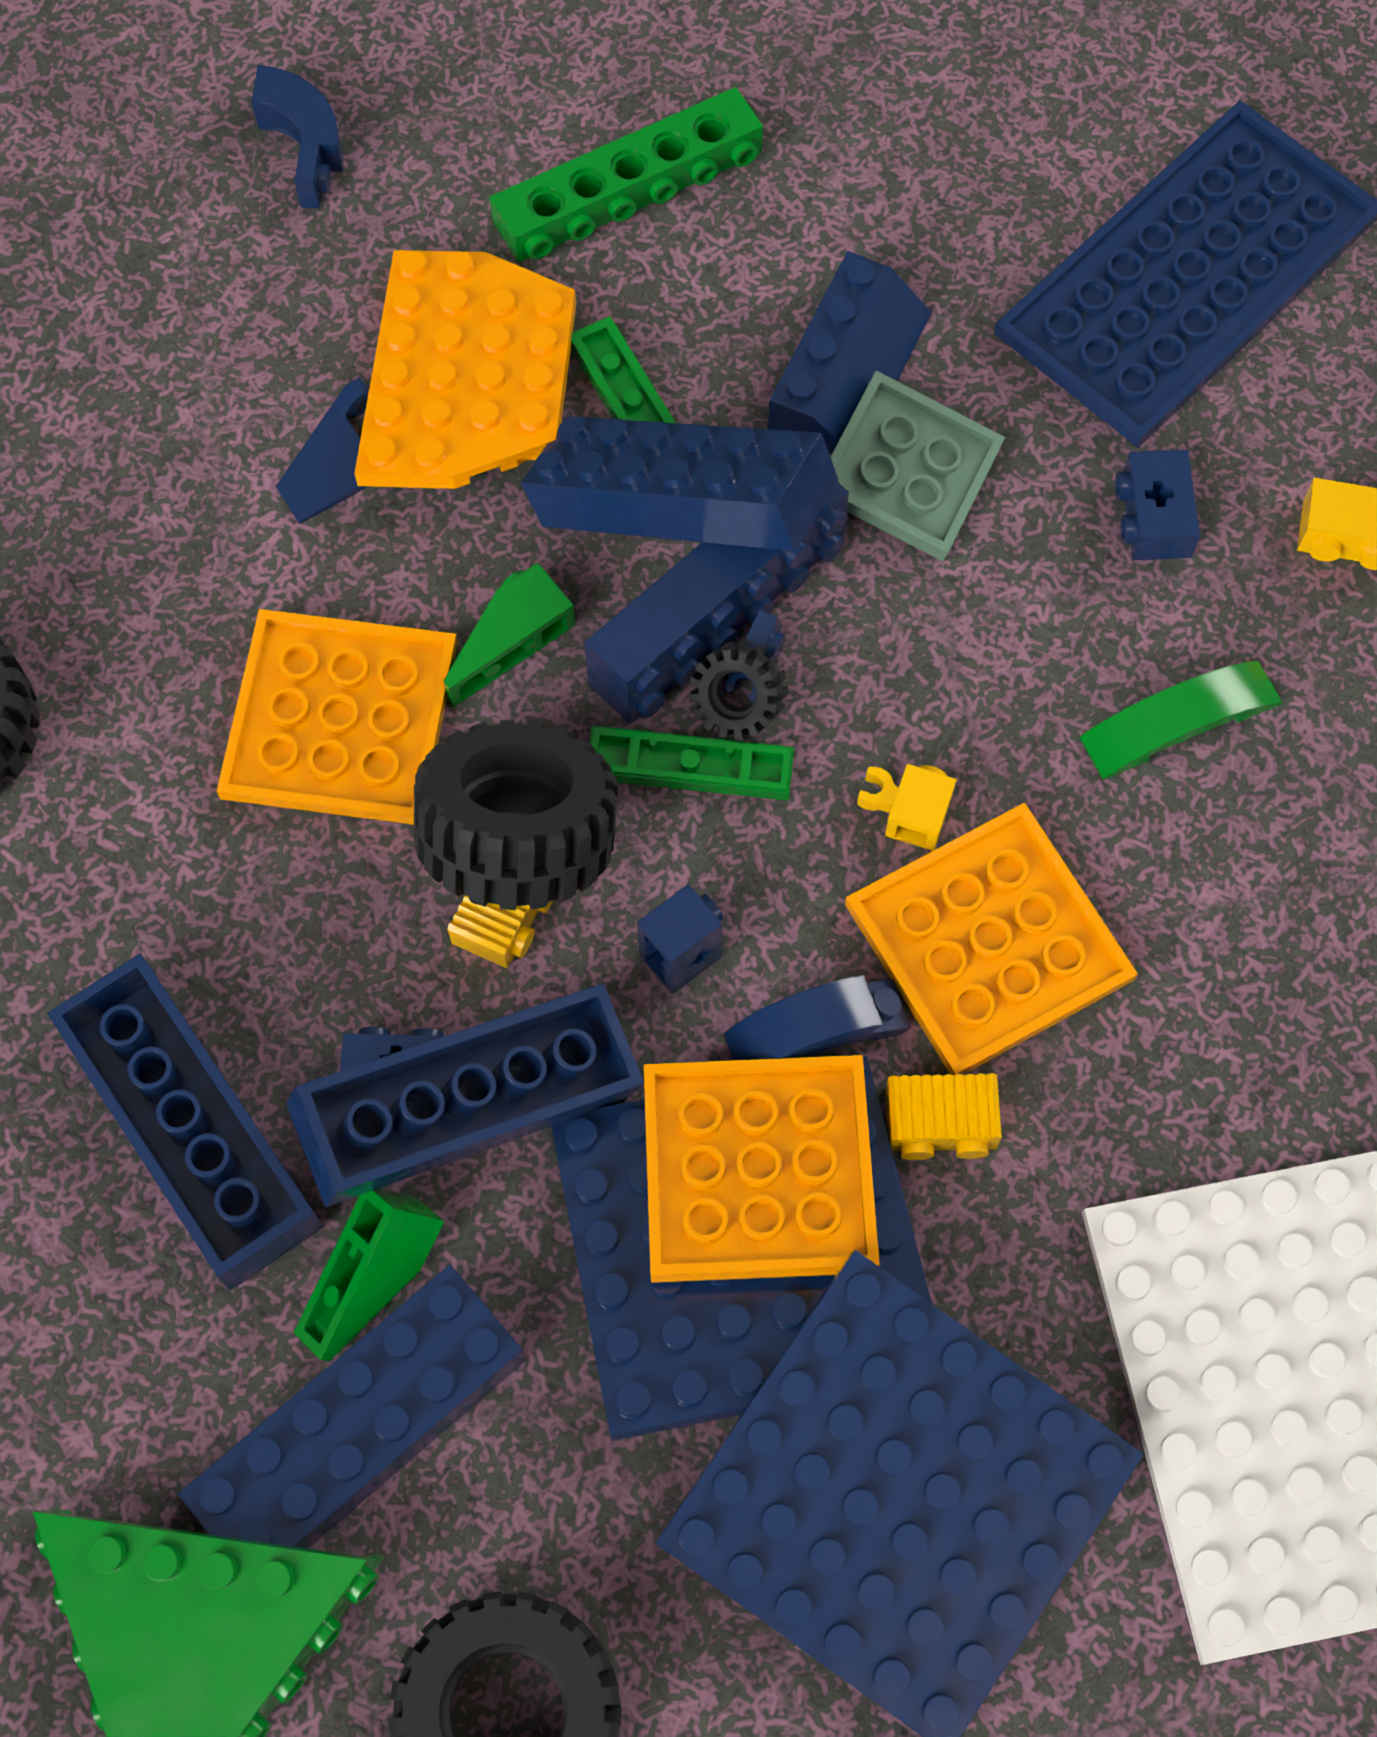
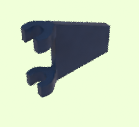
[276,377,369,524]

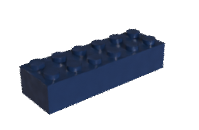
[520,416,839,551]
[584,482,849,724]
[47,953,324,1291]
[286,983,644,1208]
[178,1264,527,1549]

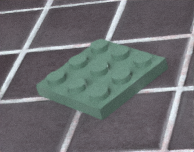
[831,371,1005,561]

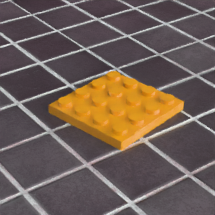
[216,609,458,825]
[845,802,1138,1075]
[644,1055,880,1283]

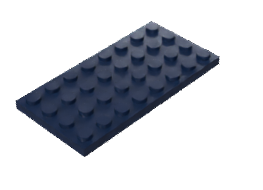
[994,100,1377,448]

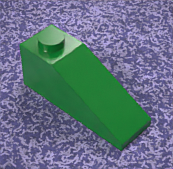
[444,563,576,707]
[293,1188,444,1361]

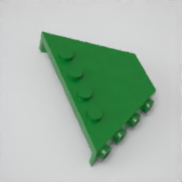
[33,1509,385,1737]

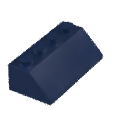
[768,251,931,454]

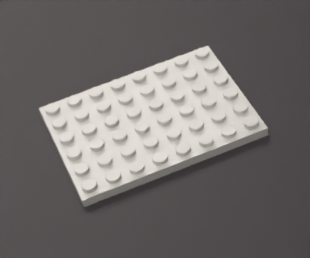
[1082,1151,1377,1665]

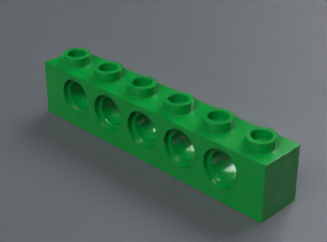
[489,87,763,263]

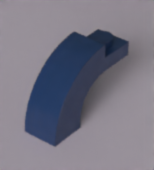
[251,65,344,209]
[723,976,912,1061]

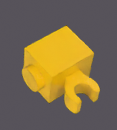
[857,764,957,851]

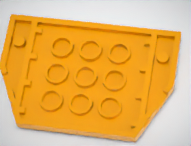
[354,250,577,489]

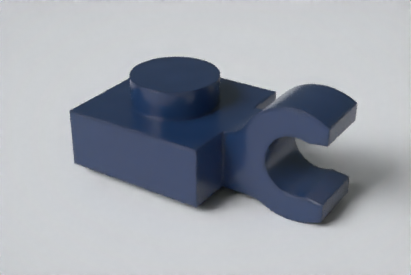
[725,610,785,704]

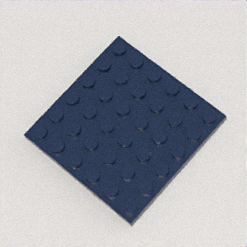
[551,1056,932,1441]
[655,1250,1144,1737]

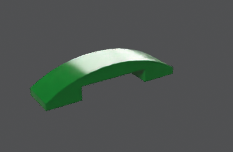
[1079,661,1282,780]

